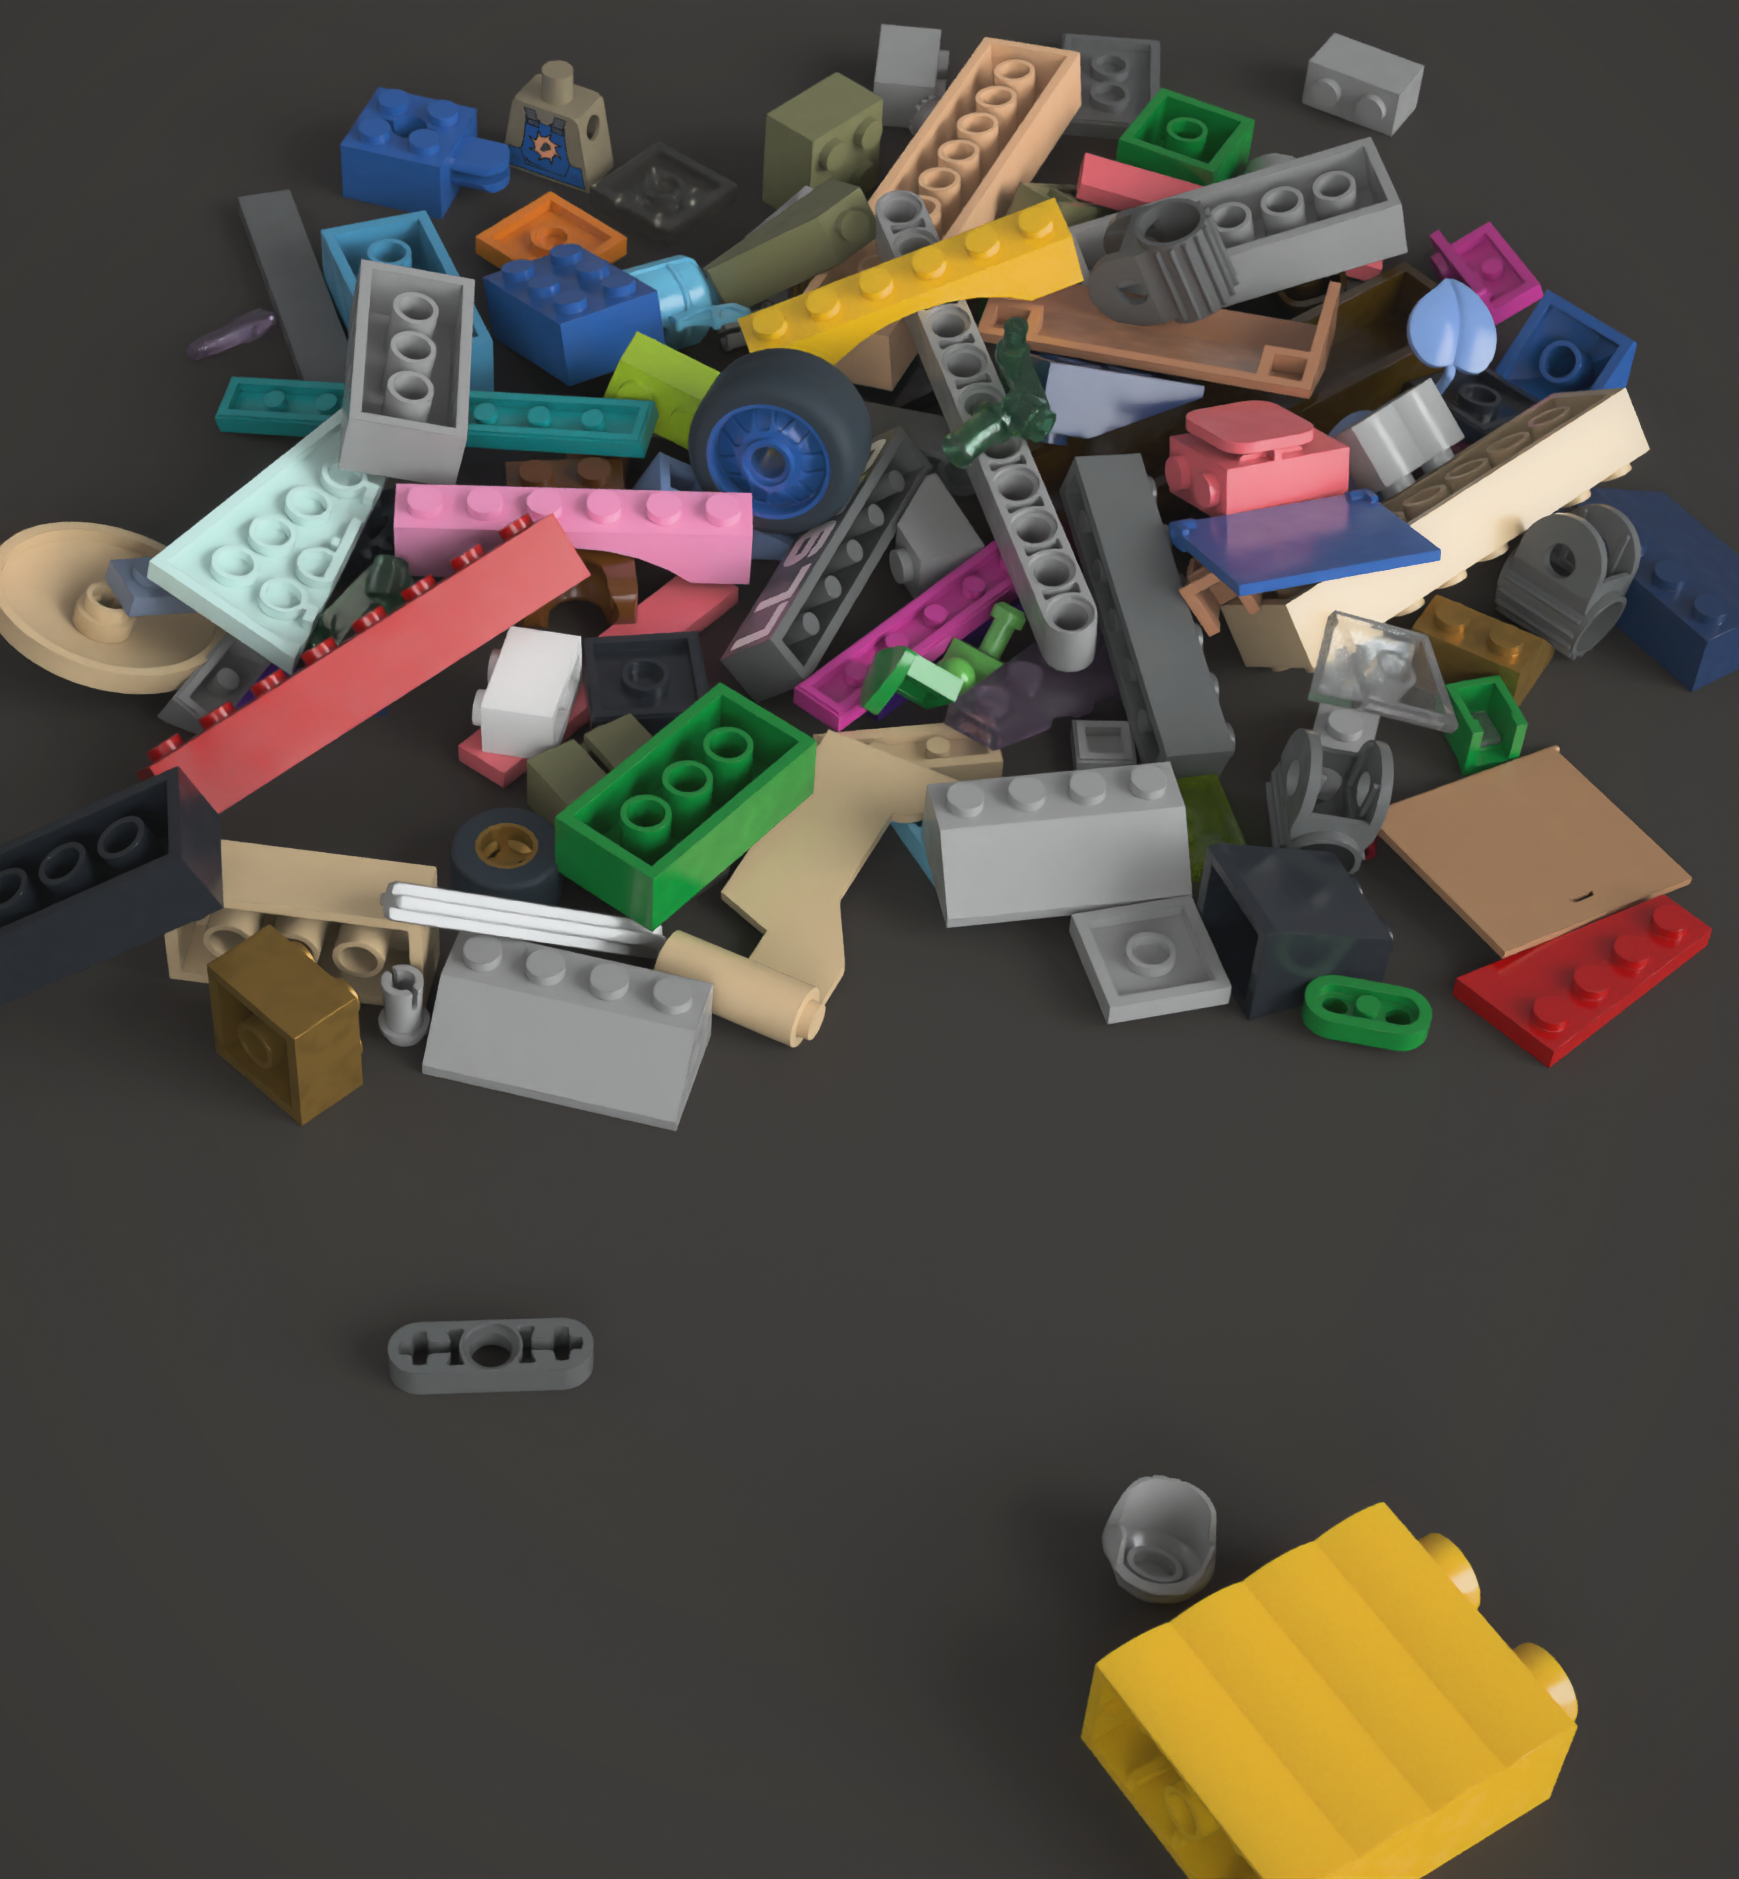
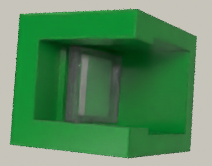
[1436,675,1528,776]

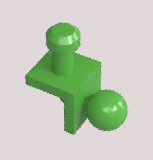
[936,602,1026,718]

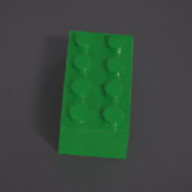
[555,682,817,932]

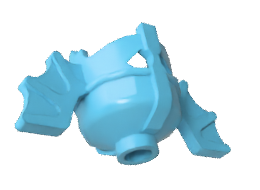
[622,255,751,350]

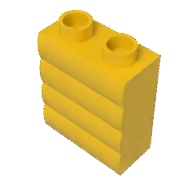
[1081,1502,1578,1879]

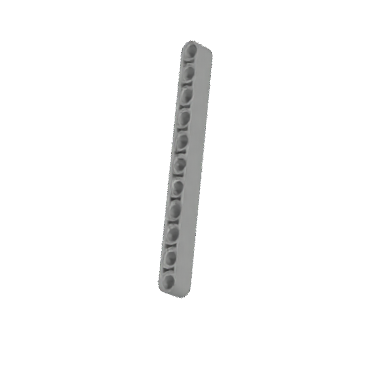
[875,190,1097,672]

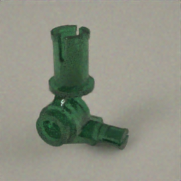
[942,317,1057,469]
[305,555,415,650]

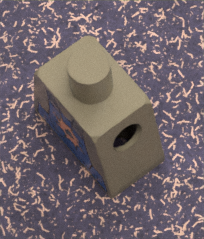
[505,60,613,194]

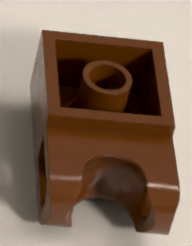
[505,457,638,629]

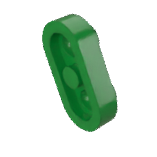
[1301,974,1432,1051]

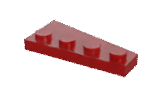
[1452,894,1713,1068]

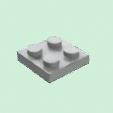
[1069,895,1232,1024]

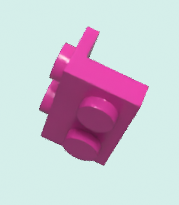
[1429,221,1543,325]

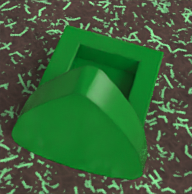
[860,646,964,715]

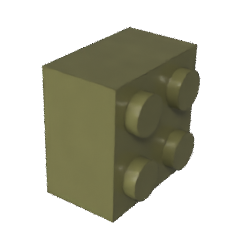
[762,72,883,209]

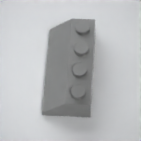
[921,761,1192,928]
[422,931,713,1131]

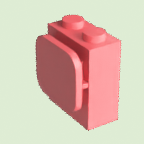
[1165,400,1349,517]

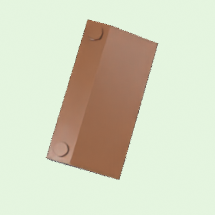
[978,281,1341,399]

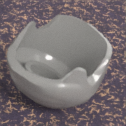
[1102,1475,1217,1604]

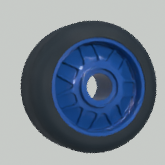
[688,348,872,534]

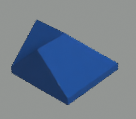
[1494,289,1637,401]

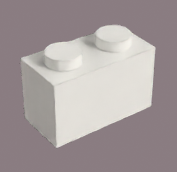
[472,626,583,759]

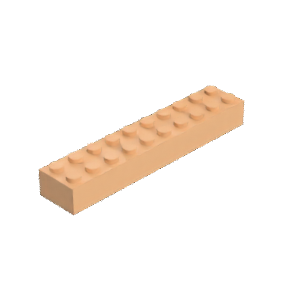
[803,37,1081,391]

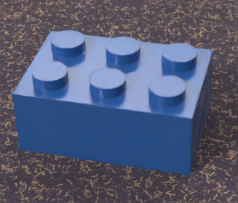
[483,244,665,386]

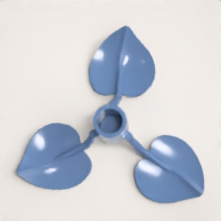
[1328,278,1497,503]

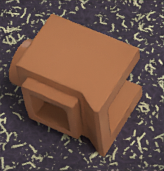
[1178,557,1263,637]

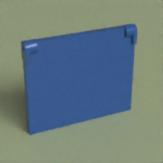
[1169,488,1441,597]

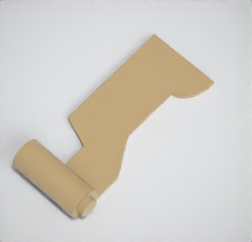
[654,730,959,1048]

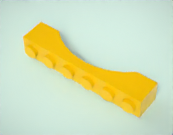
[738,197,1084,366]

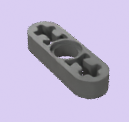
[388,1318,594,1395]

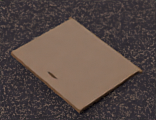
[1378,745,1692,959]

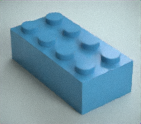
[321,210,494,392]

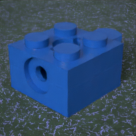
[340,87,510,220]

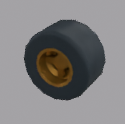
[450,808,563,906]

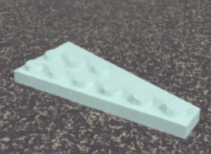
[147,408,389,675]

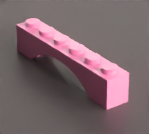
[394,484,753,584]

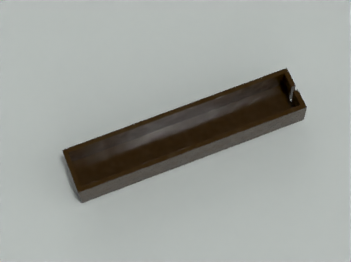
[1031,262,1445,574]

